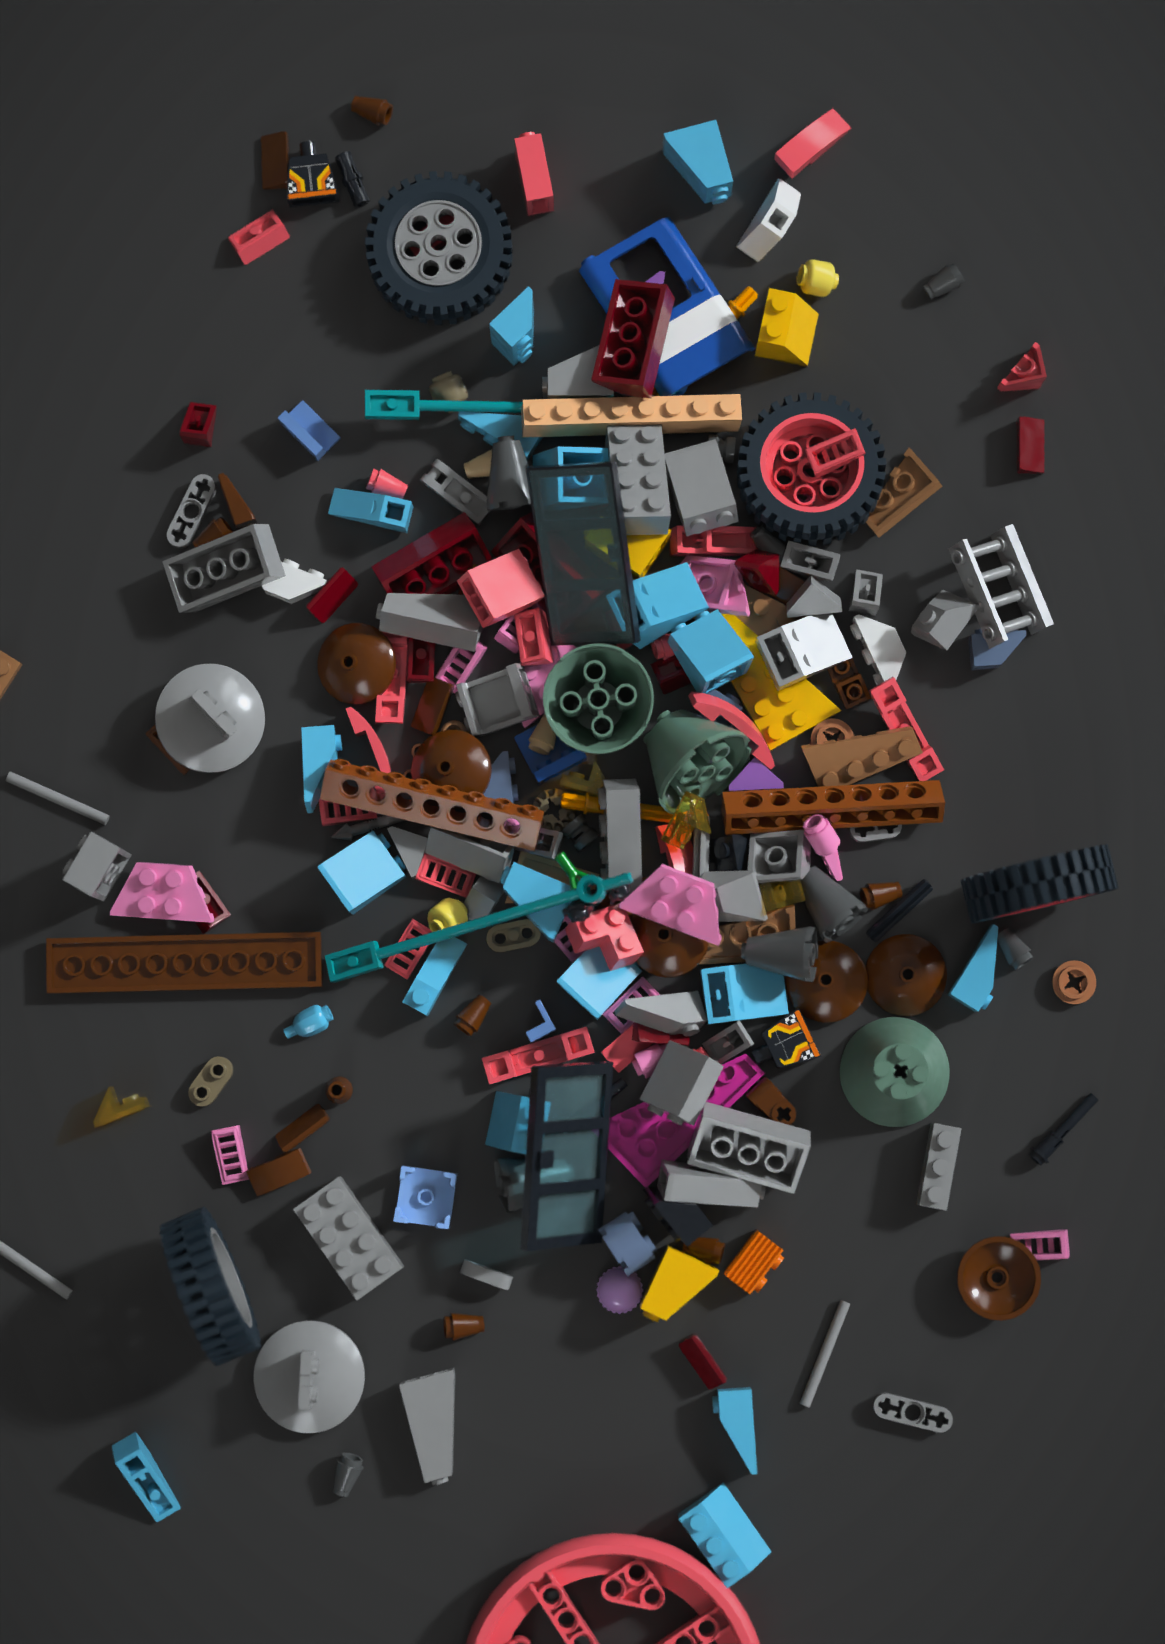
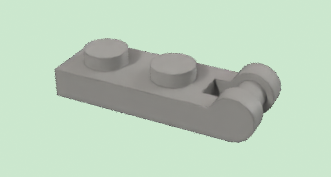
[420,458,491,526]

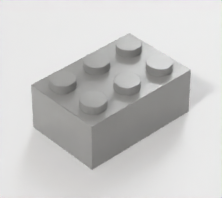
[63,832,132,901]

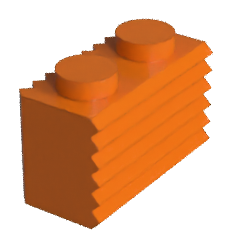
[723,1229,784,1295]

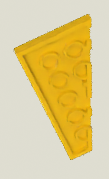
[693,612,842,751]

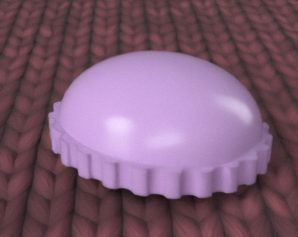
[596,1266,643,1314]

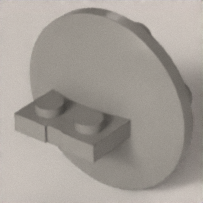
[155,664,265,773]
[254,1320,365,1433]

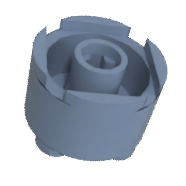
[598,1211,658,1276]

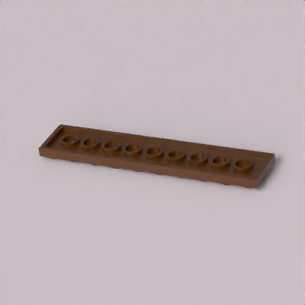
[46,932,322,994]

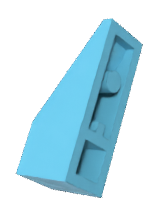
[301,725,342,813]
[947,924,998,1012]
[402,937,467,1016]
[712,1387,757,1474]
[112,1432,181,1522]

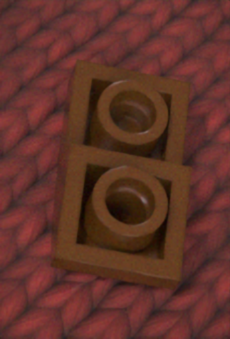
[826,658,871,709]
[246,1148,311,1196]

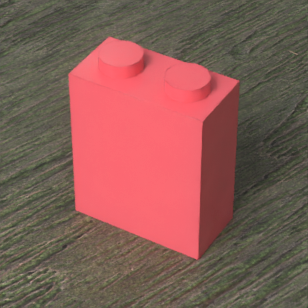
[514,132,554,216]
[457,549,545,628]

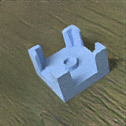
[393,1165,458,1229]

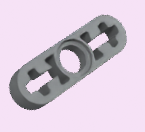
[167,474,216,549]
[873,1392,953,1433]

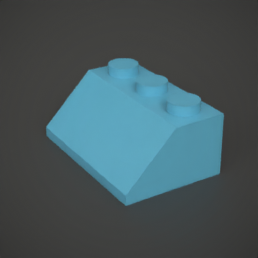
[489,286,534,366]
[678,1482,771,1588]

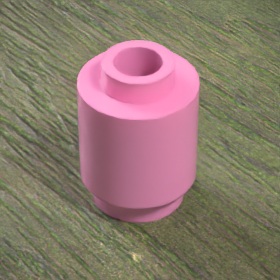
[803,814,840,856]
[631,1043,667,1079]

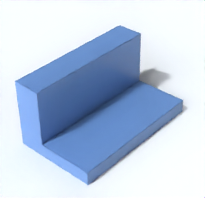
[278,400,341,461]
[526,1000,556,1043]

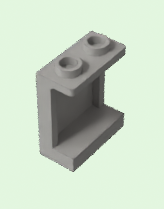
[456,663,540,737]

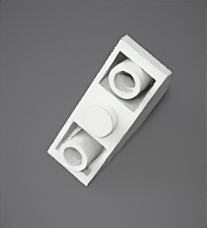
[736,179,801,262]
[262,559,327,604]
[850,614,906,686]

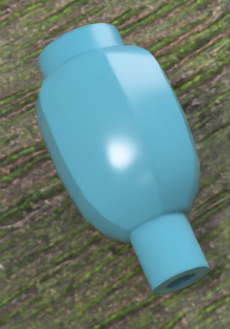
[283,1005,333,1039]

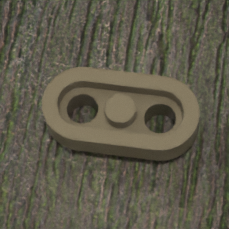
[486,919,541,953]
[188,1056,233,1106]

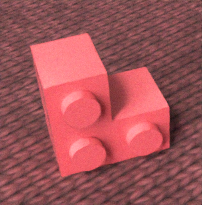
[565,903,644,971]

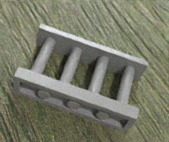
[948,524,1054,649]

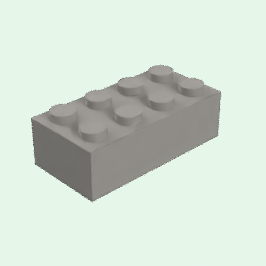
[605,425,671,536]
[162,524,286,613]
[598,779,642,899]
[687,1102,811,1194]
[293,1176,404,1300]

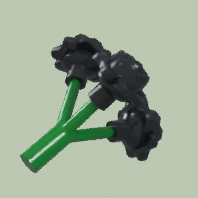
[554,851,630,923]

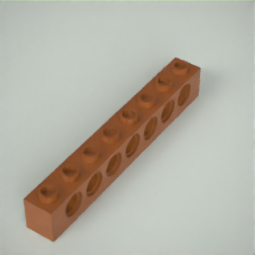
[320,759,544,851]
[721,780,945,835]

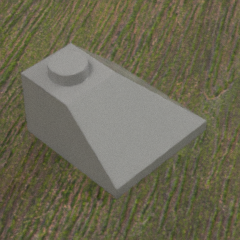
[911,590,979,650]
[748,830,811,883]
[700,871,768,922]

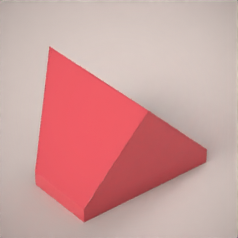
[997,342,1047,392]

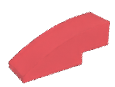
[774,109,851,179]
[670,526,758,557]

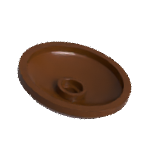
[317,623,396,705]
[411,730,492,811]
[631,914,709,978]
[865,934,947,1016]
[785,941,868,1023]
[957,1236,1041,1321]

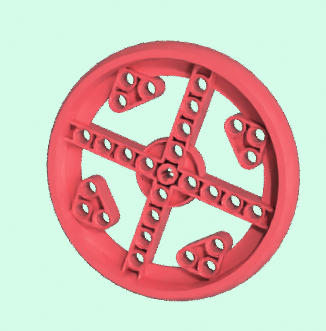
[466,1533,760,1644]

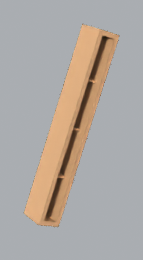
[521,394,742,437]

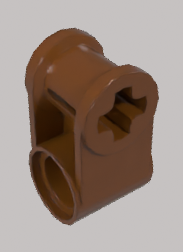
[745,1076,796,1125]

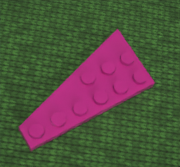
[591,1053,765,1188]

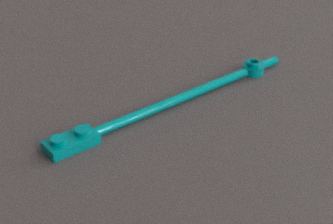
[365,390,653,420]
[325,872,633,983]

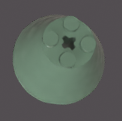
[543,643,654,754]
[643,710,751,815]
[839,1017,950,1127]

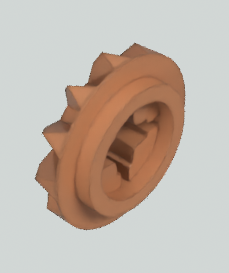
[811,718,854,745]
[1052,960,1096,1004]

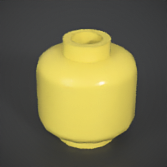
[797,259,839,297]
[427,898,468,932]

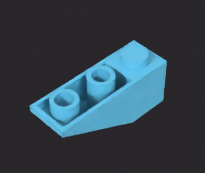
[458,412,543,462]
[328,488,413,533]

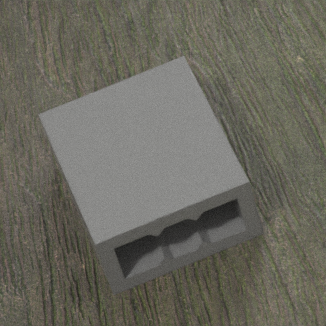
[640,1040,724,1126]

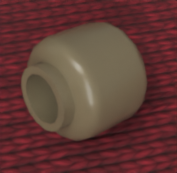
[429,371,468,413]

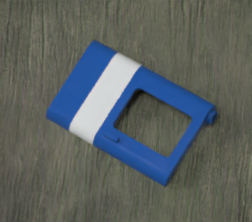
[579,217,756,396]

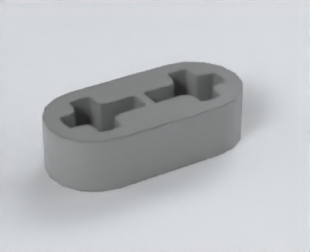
[849,825,902,842]
[460,1259,513,1290]

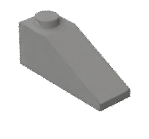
[615,991,707,1036]

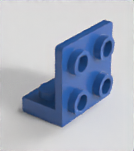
[514,724,587,785]

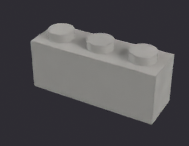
[425,826,515,883]
[916,1123,962,1211]

